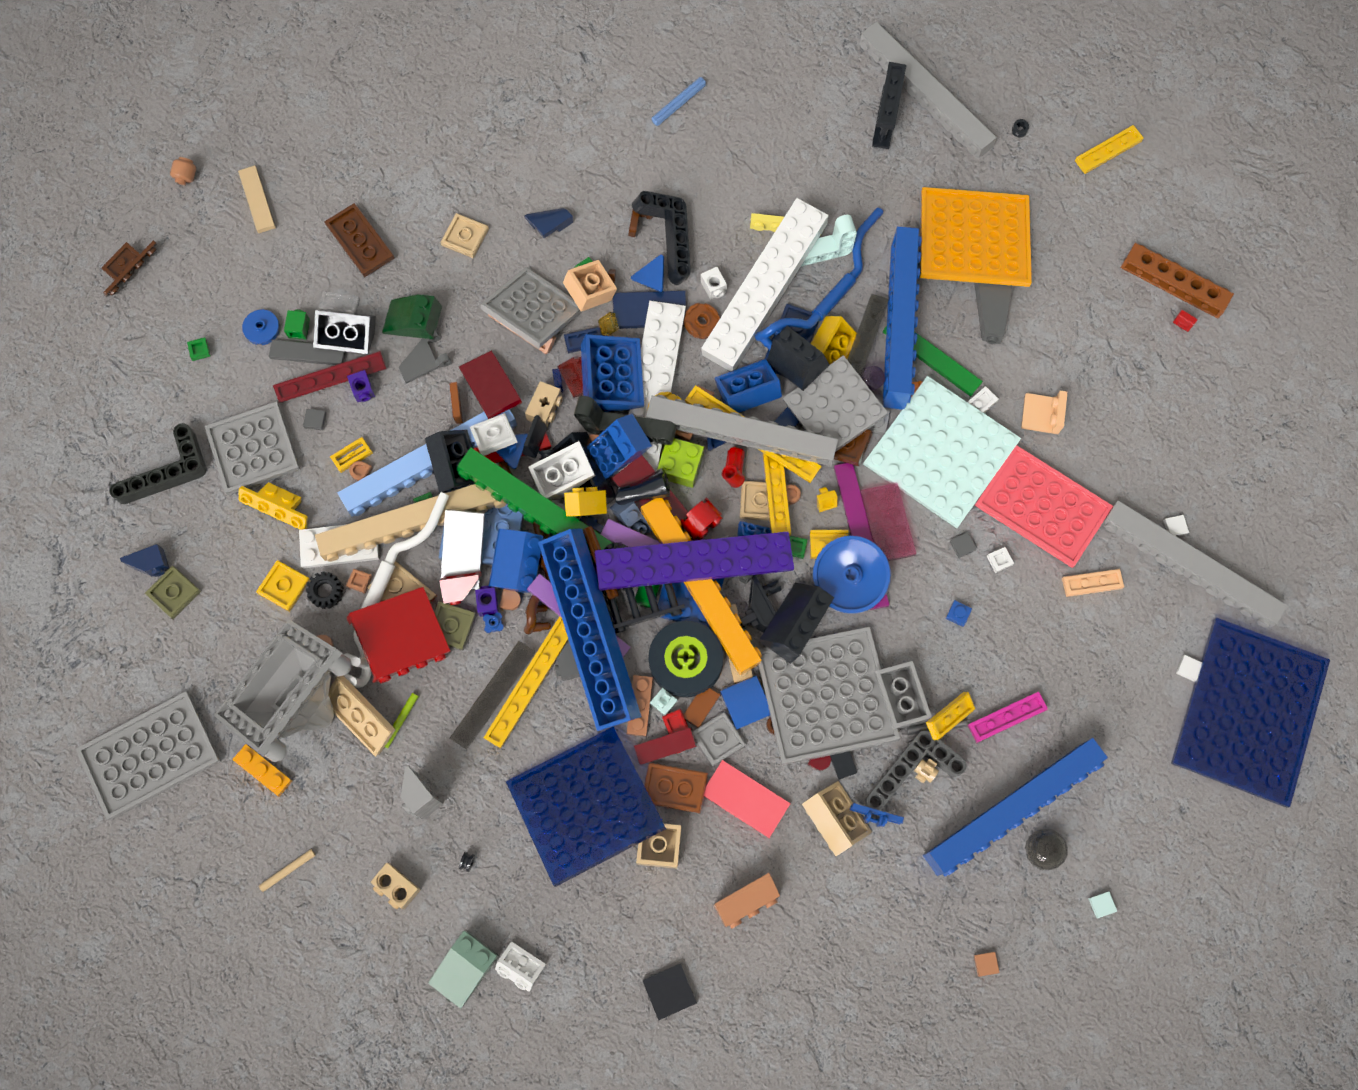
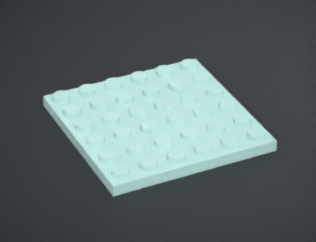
[863,376,1021,528]

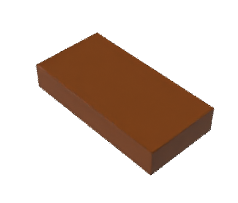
[449,382,463,424]
[684,688,720,728]

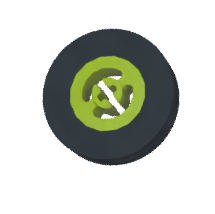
[648,621,723,697]

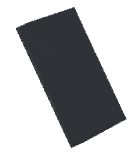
[522,415,547,458]

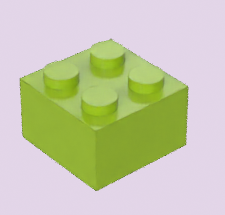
[657,438,704,488]

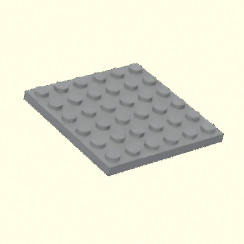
[758,627,900,765]

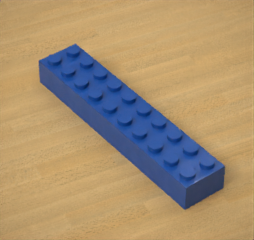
[882,226,922,410]
[538,529,642,731]
[923,738,1108,877]

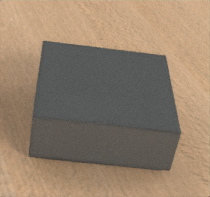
[303,409,326,430]
[950,533,977,558]

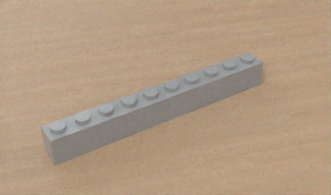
[859,22,997,159]
[646,395,838,466]
[1102,501,1288,629]

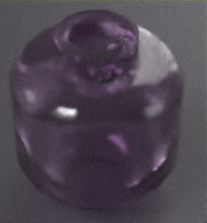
[859,366,885,391]

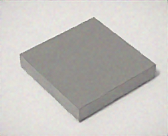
[693,711,746,767]

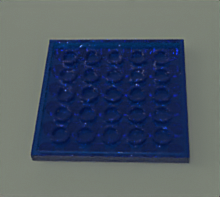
[505,727,666,887]

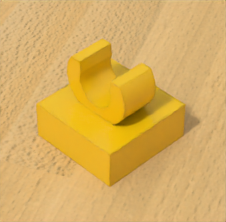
[817,487,837,512]

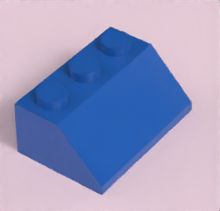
[714,359,782,413]
[489,529,543,593]

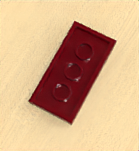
[458,350,522,419]
[612,455,688,521]

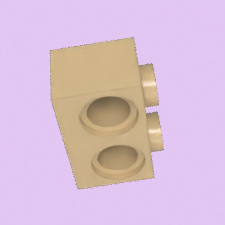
[371,863,421,910]

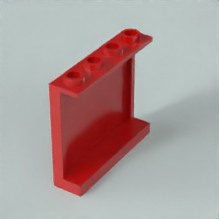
[347,587,450,684]

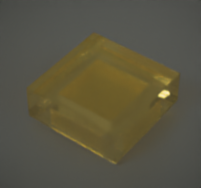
[598,312,619,336]

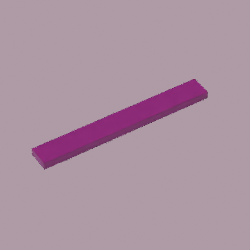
[834,463,889,610]

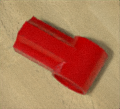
[722,447,745,488]

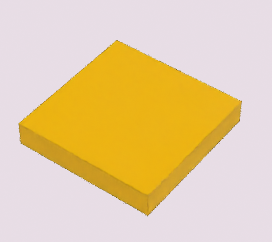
[256,560,311,612]

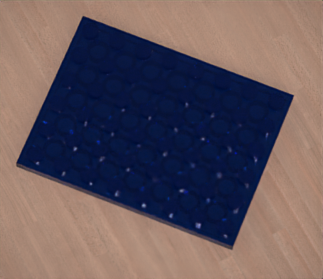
[1171,617,1330,808]

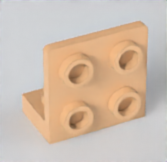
[1021,391,1067,434]

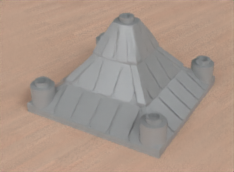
[214,619,351,762]

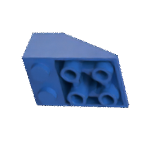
[587,414,652,479]

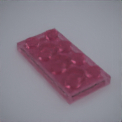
[860,483,916,561]

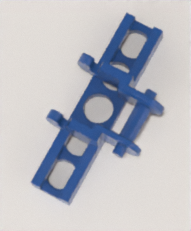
[850,803,904,827]

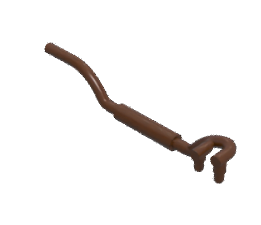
[499,461,551,635]

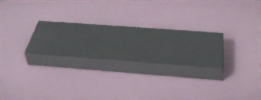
[269,340,346,365]

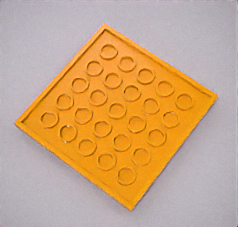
[920,187,1032,287]

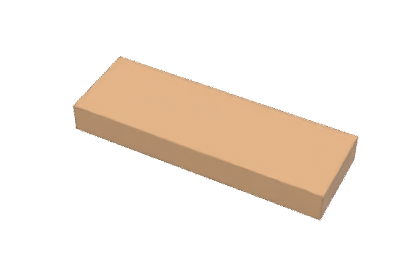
[1062,569,1124,597]

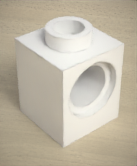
[701,267,727,300]

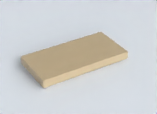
[328,675,395,757]

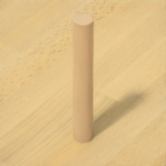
[259,849,316,892]

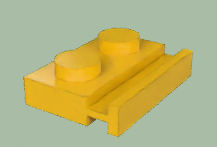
[810,530,848,559]

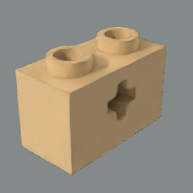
[525,381,563,428]

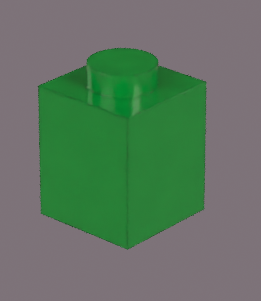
[284,309,310,340]

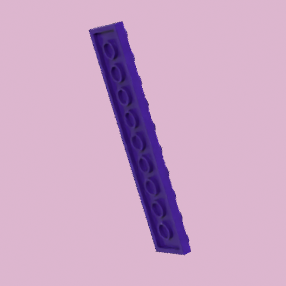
[595,532,794,591]

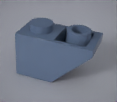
[610,502,652,536]

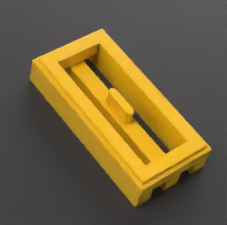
[330,437,373,473]

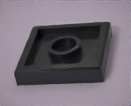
[642,963,697,1021]

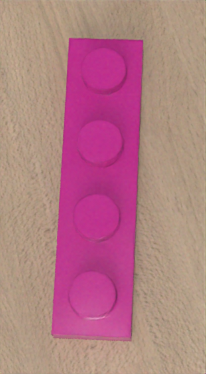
[967,692,1048,743]

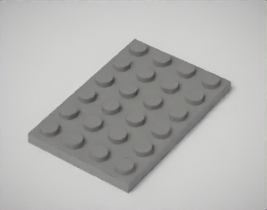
[76,691,221,821]

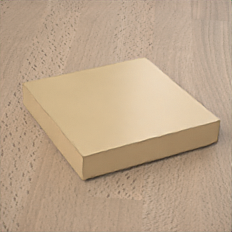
[440,213,489,258]
[740,481,770,521]

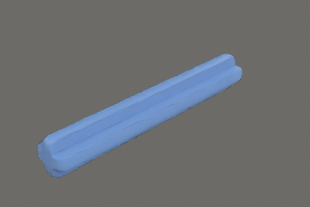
[652,77,706,126]

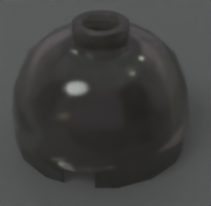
[1025,829,1068,871]

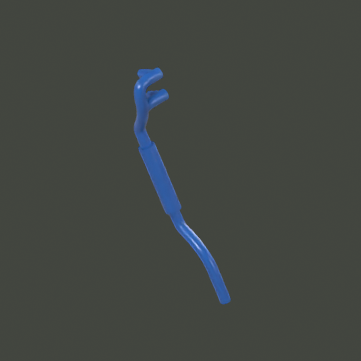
[755,208,883,351]

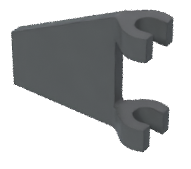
[399,330,452,383]

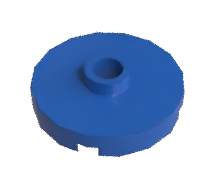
[242,309,280,345]

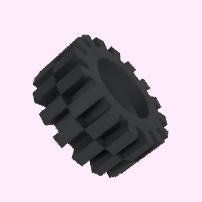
[306,572,344,609]

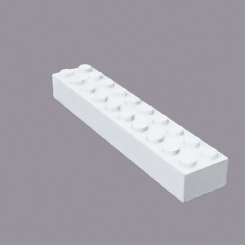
[701,198,828,372]

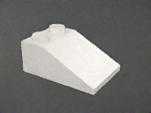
[528,441,595,501]

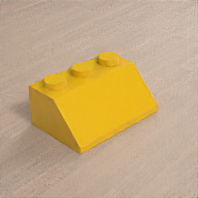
[811,316,861,365]

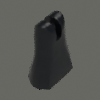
[616,468,670,505]

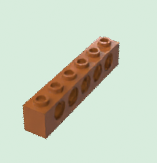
[1120,243,1234,319]

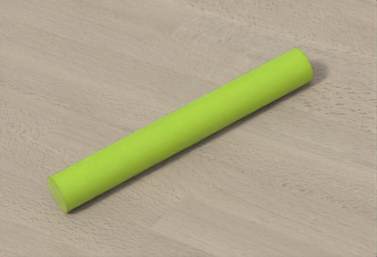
[385,693,419,749]

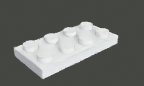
[299,524,379,568]

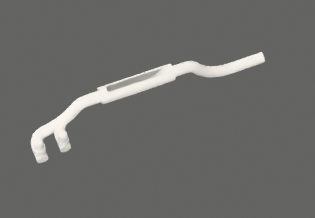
[335,492,449,688]

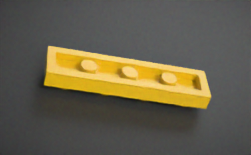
[1075,125,1144,174]

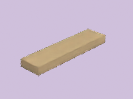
[238,166,276,234]

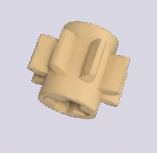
[914,758,939,783]

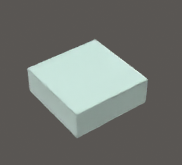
[1088,892,1117,918]

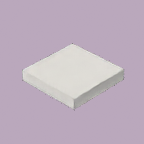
[470,413,517,456]

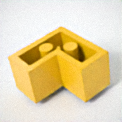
[564,487,607,516]

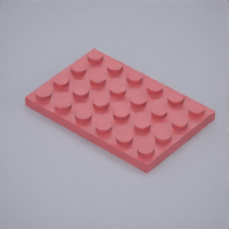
[975,445,1113,568]

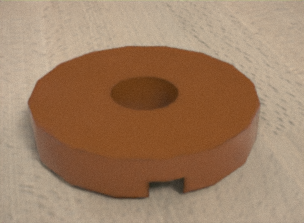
[684,303,720,339]

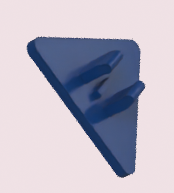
[631,254,664,292]
[496,433,528,469]

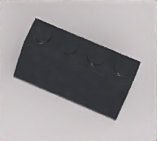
[551,432,616,517]
[759,582,834,664]

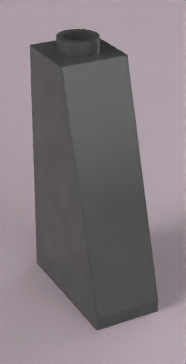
[974,282,1013,344]

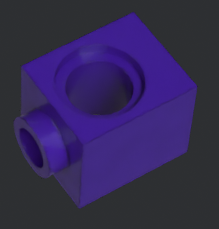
[347,370,375,403]
[475,586,499,617]

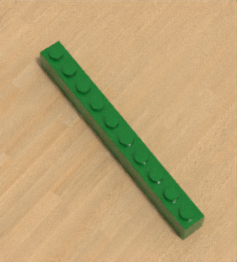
[457,448,612,566]

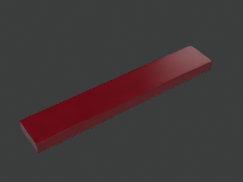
[273,351,387,403]

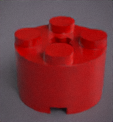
[680,497,723,540]

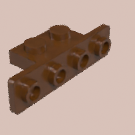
[101,240,157,297]

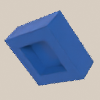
[945,600,972,627]

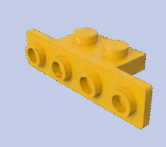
[239,482,308,530]

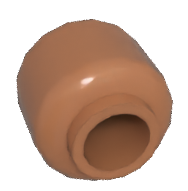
[170,157,196,185]

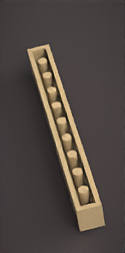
[315,485,507,562]

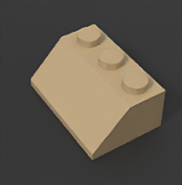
[802,781,872,856]

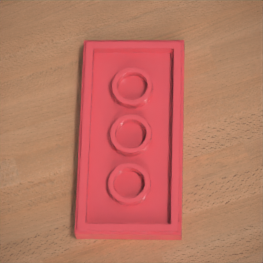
[704,760,791,838]

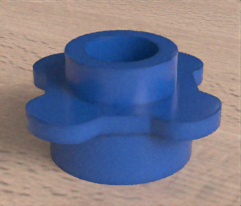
[483,613,504,633]

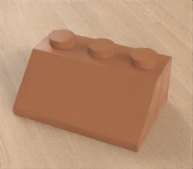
[713,873,780,929]

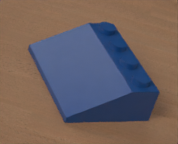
[581,334,644,412]

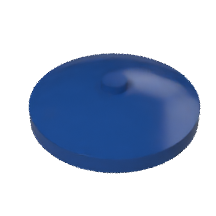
[813,536,891,613]

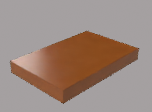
[641,763,708,814]

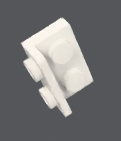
[495,941,546,991]

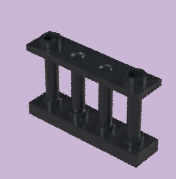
[872,62,906,150]
[602,583,686,634]

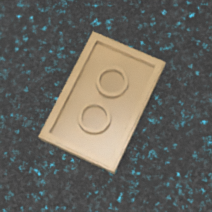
[367,561,437,604]

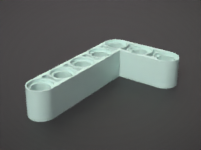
[801,215,857,266]

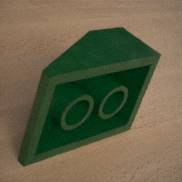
[382,294,442,339]

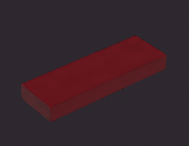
[634,728,697,765]

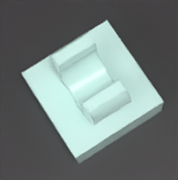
[650,688,678,716]

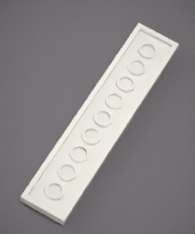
[619,301,686,472]

